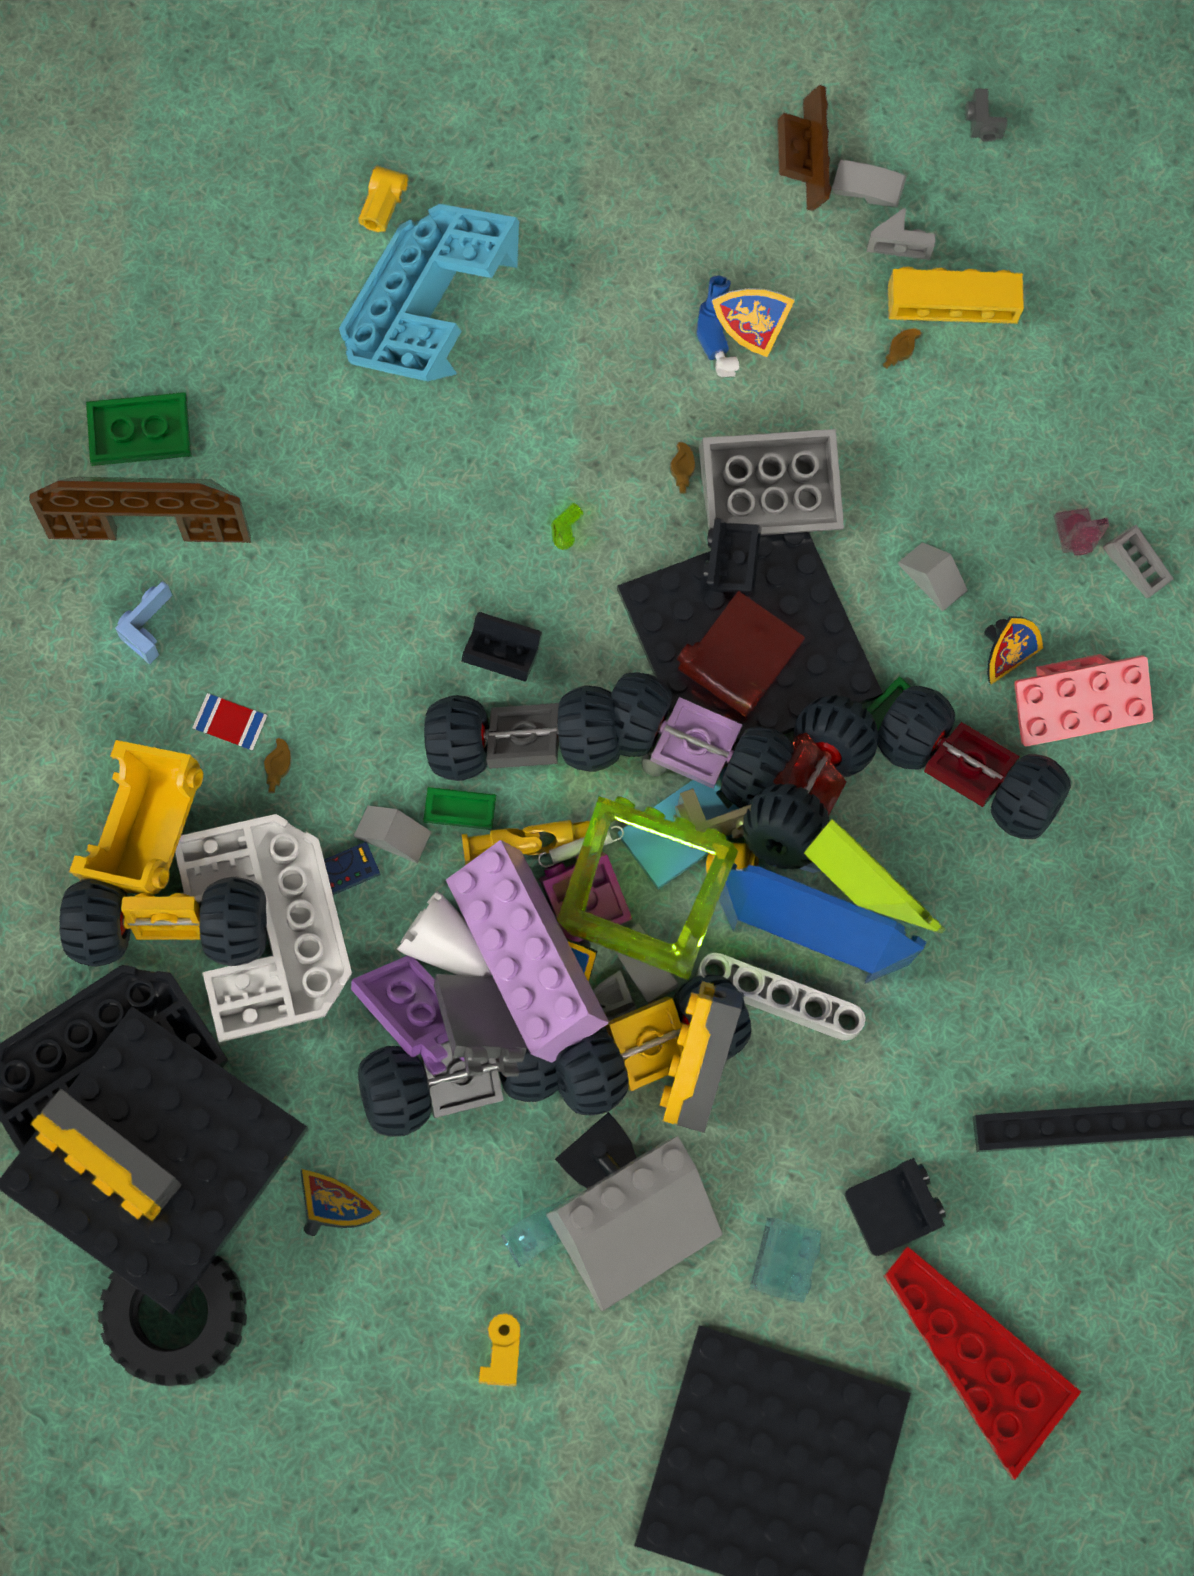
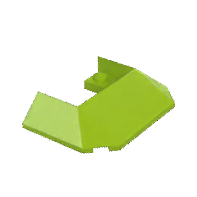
[804,819,946,934]

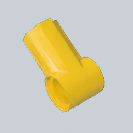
[359,165,408,233]

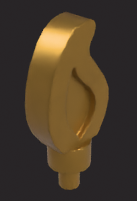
[883,328,921,368]
[670,442,695,494]
[264,738,291,793]

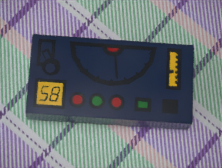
[324,842,381,895]

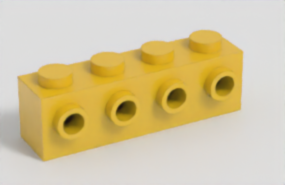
[888,267,1024,324]

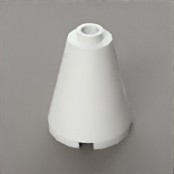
[397,891,492,976]

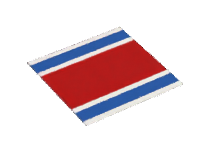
[192,693,267,750]

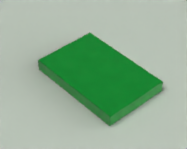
[86,392,192,466]

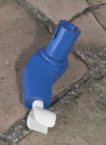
[696,276,739,377]

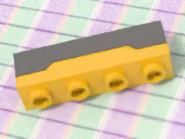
[659,981,744,1133]
[31,1089,181,1221]

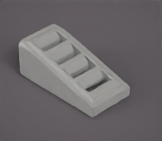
[1103,525,1174,598]

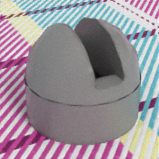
[642,748,667,776]

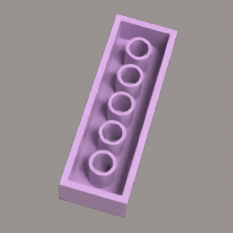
[446,840,609,1063]

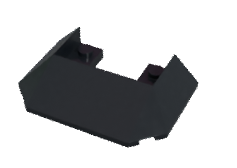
[0,965,228,1153]

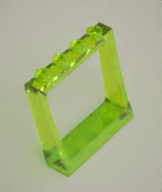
[557,796,738,980]

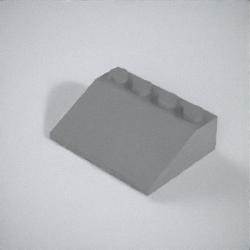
[699,429,844,535]
[546,1136,723,1311]

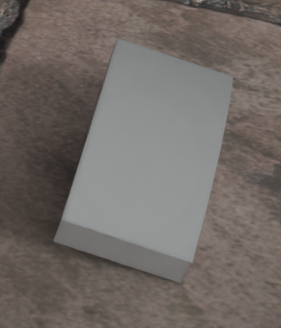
[832,160,906,207]
[610,923,679,1004]

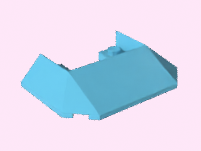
[339,204,519,381]

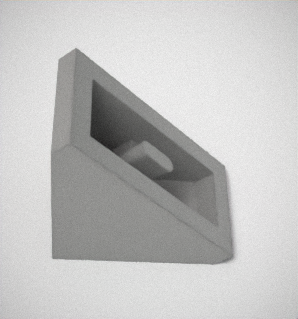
[898,542,968,611]
[354,805,431,863]

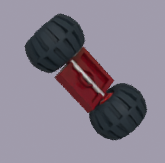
[878,686,1071,839]

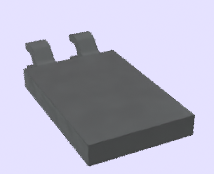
[434,974,527,1077]

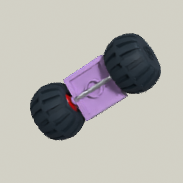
[611,672,796,808]

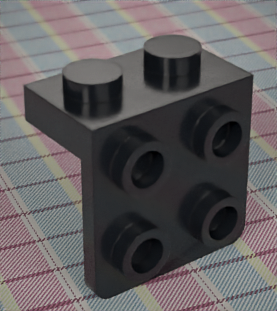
[845,1158,946,1256]

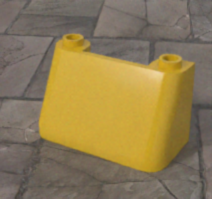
[69,740,203,895]

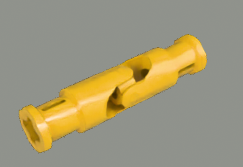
[461,816,604,865]

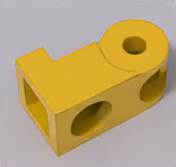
[479,1314,520,1387]

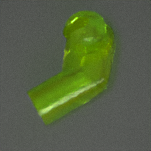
[551,502,584,550]

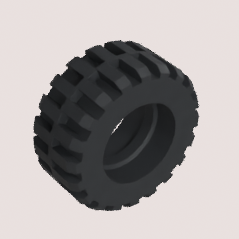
[98,1255,247,1387]

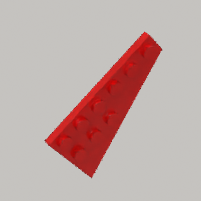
[883,1247,1081,1480]

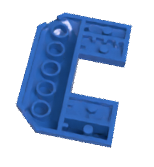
[714,861,926,984]

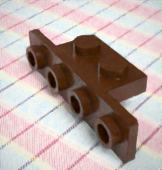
[777,85,831,211]

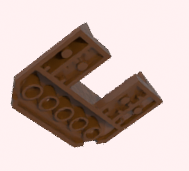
[29,477,251,543]

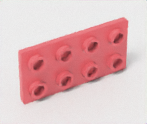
[1014,654,1153,747]

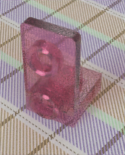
[1054,508,1109,556]

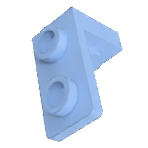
[115,581,172,664]

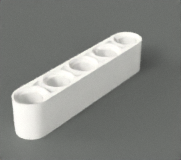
[697,953,865,1041]

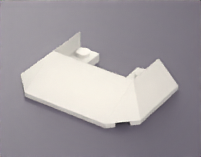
[175,814,352,1043]

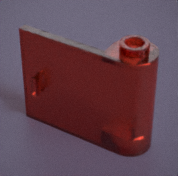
[677,591,805,717]

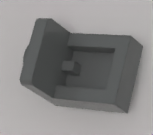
[965,88,1007,142]

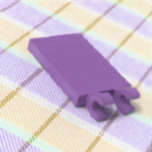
[351,956,465,1075]

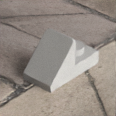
[866,208,936,260]

